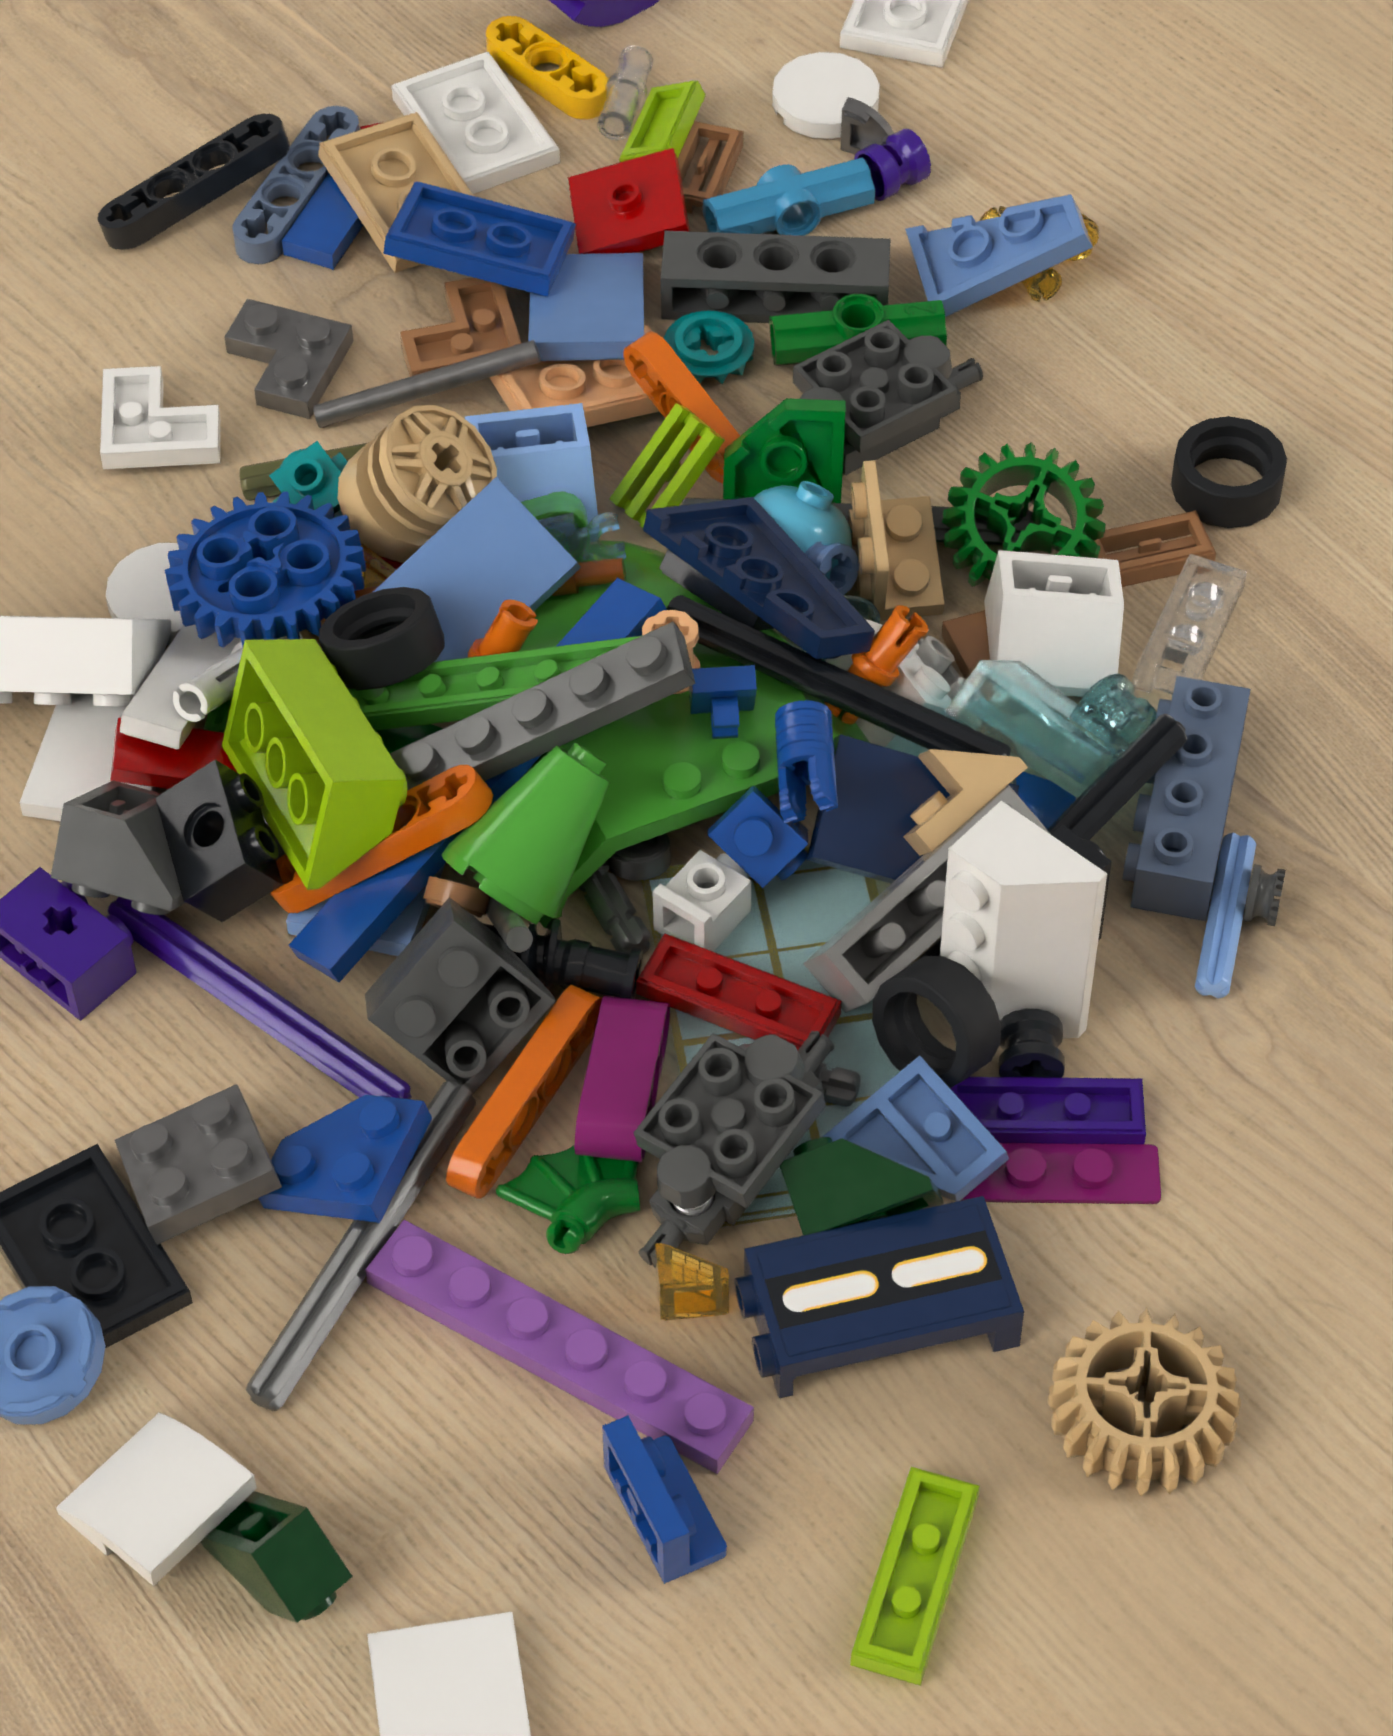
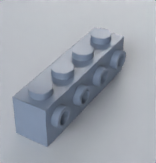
[1122,676,1251,921]

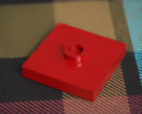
[568,148,690,254]

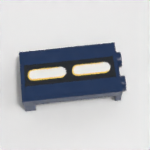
[734,1196,1024,1399]

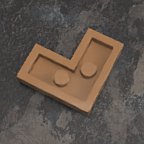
[400,277,522,377]

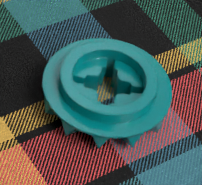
[664,311,754,385]

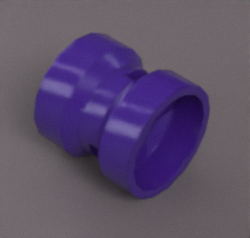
[855,128,931,201]

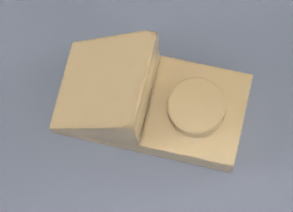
[903,749,1028,856]

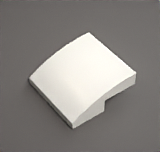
[56,1412,257,1586]

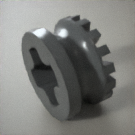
[1243,864,1286,926]

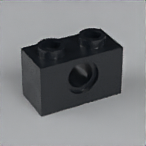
[156,760,283,922]

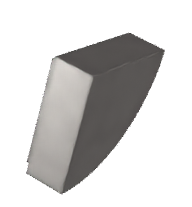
[840,97,894,154]

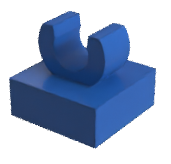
[689,665,757,739]

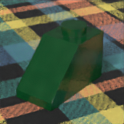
[780,1137,944,1236]
[201,1491,353,1623]

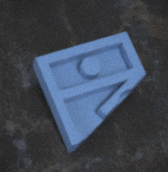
[822,1055,1009,1202]

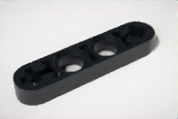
[98,113,290,250]

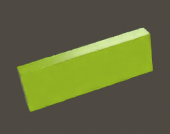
[850,1467,980,1686]

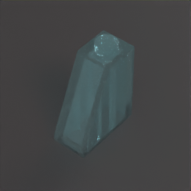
[945,660,1131,798]

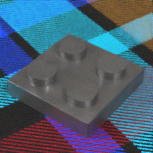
[115,1084,282,1245]

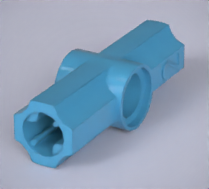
[703,157,875,236]

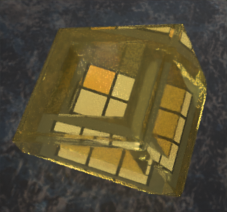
[655,1243,729,1321]

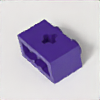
[0,867,137,1021]

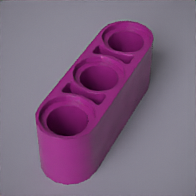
[574,996,670,1163]

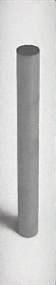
[313,340,541,428]

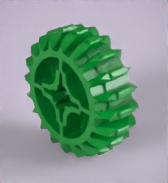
[942,442,1106,587]

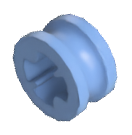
[805,541,859,596]

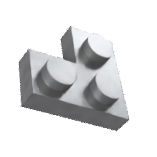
[225,299,353,419]

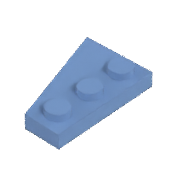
[905,194,1093,317]

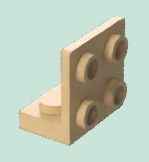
[848,460,945,621]

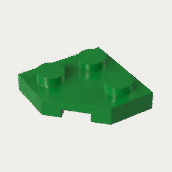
[723,398,846,503]

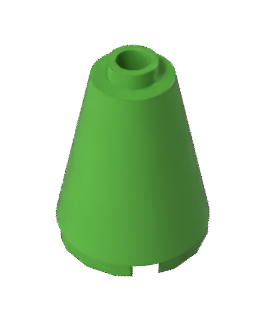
[441,742,610,929]

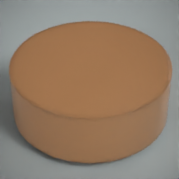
[423,876,490,918]

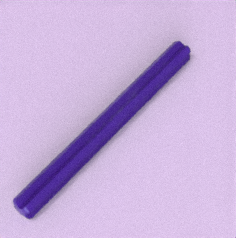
[107,897,412,1099]

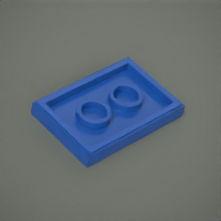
[383,181,576,297]

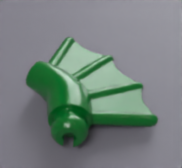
[496,1144,640,1254]

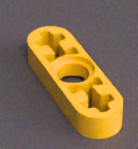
[486,16,609,119]

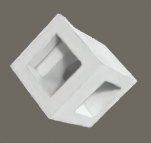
[652,850,751,952]

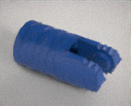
[775,700,838,824]

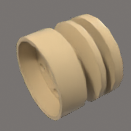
[338,405,497,562]

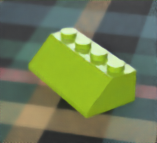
[222,639,407,890]

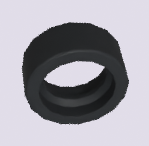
[1171,416,1287,528]
[319,587,445,690]
[872,956,1001,1088]

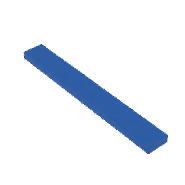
[289,578,667,983]

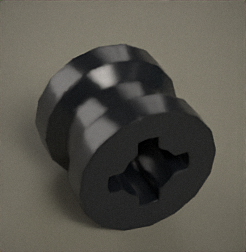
[998,1009,1065,1078]

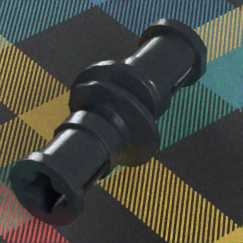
[483,918,643,999]

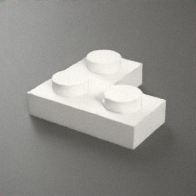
[100,366,221,469]

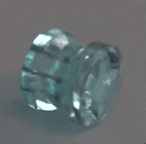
[1078,673,1157,753]

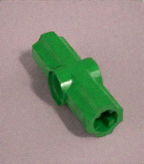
[769,294,947,365]

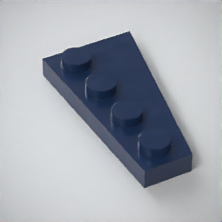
[643,497,875,659]

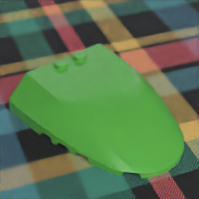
[519,540,870,919]

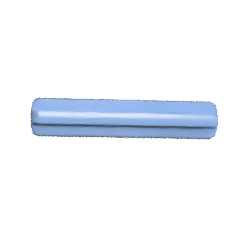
[1195,832,1256,998]

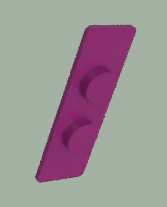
[961,1143,1161,1204]

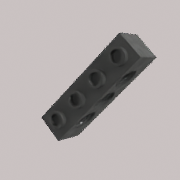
[661,231,891,323]

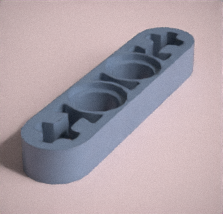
[232,106,360,264]

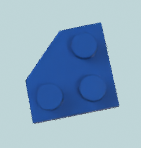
[258,1095,432,1223]

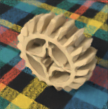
[1048,1308,1241,1496]

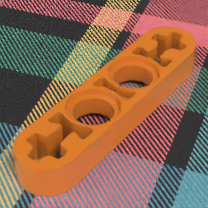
[269,765,493,913]
[446,985,602,1199]

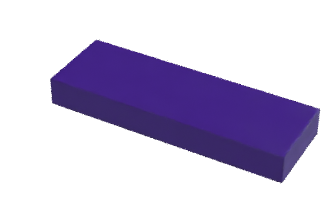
[950,1077,1146,1144]

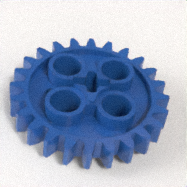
[165,491,366,648]

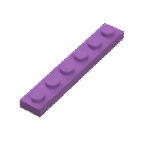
[365,1220,754,1474]

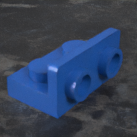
[602,1415,727,1584]

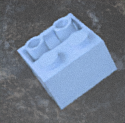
[465,403,600,539]

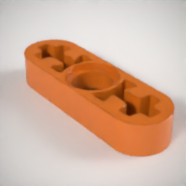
[623,331,740,484]

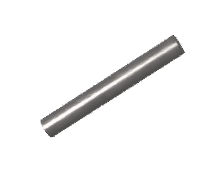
[478,888,533,952]

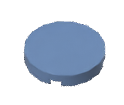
[0,1286,106,1425]

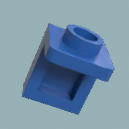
[708,785,808,888]

